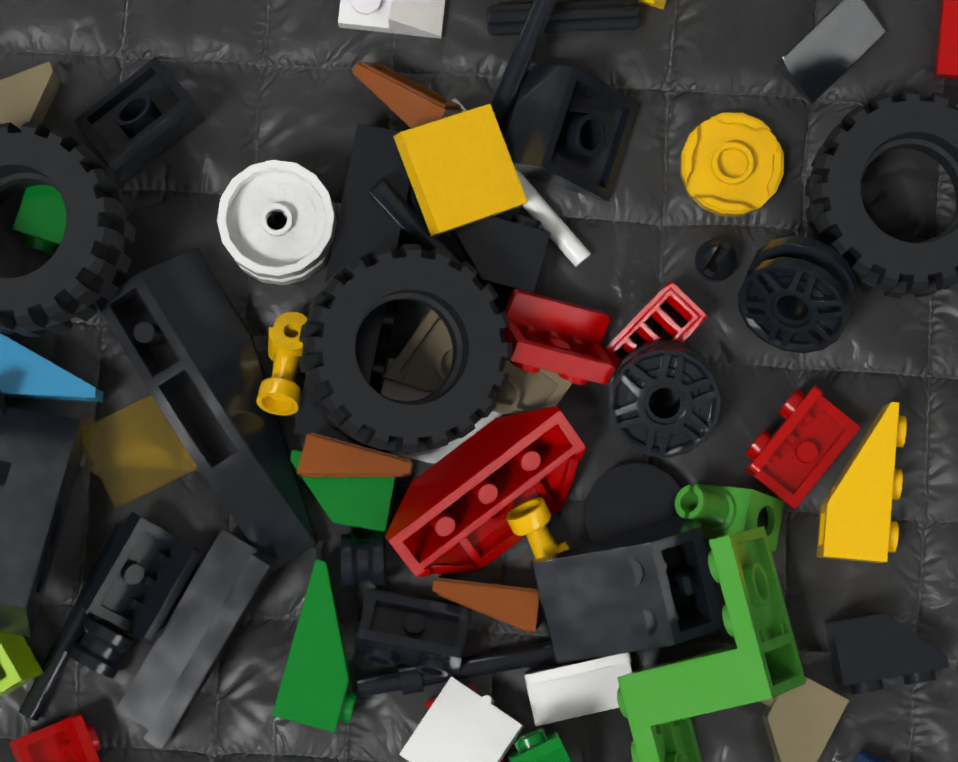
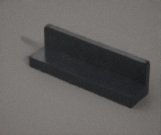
[118,530,278,750]

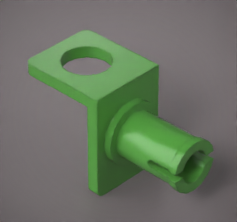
[675,484,784,552]

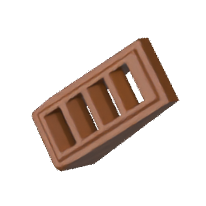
[352,62,463,128]
[296,432,414,478]
[432,578,539,633]

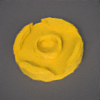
[680,113,784,217]

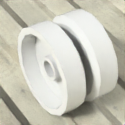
[217,160,337,285]

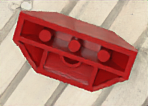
[385,406,586,577]

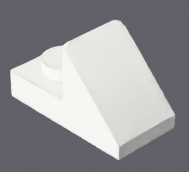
[338,0,446,39]

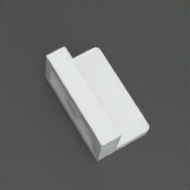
[524,652,632,726]

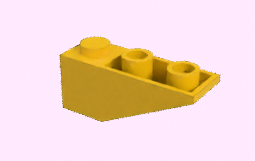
[816,402,907,563]

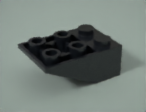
[530,515,725,664]

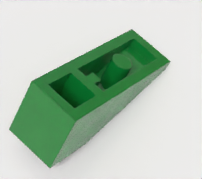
[272,559,358,733]

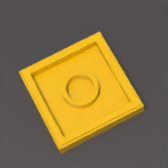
[393,104,528,237]

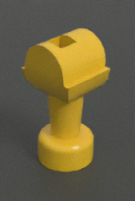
[256,312,307,416]
[505,497,569,560]

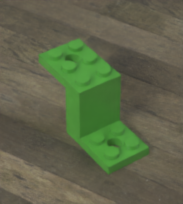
[617,526,806,762]

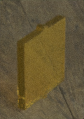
[81,395,199,509]

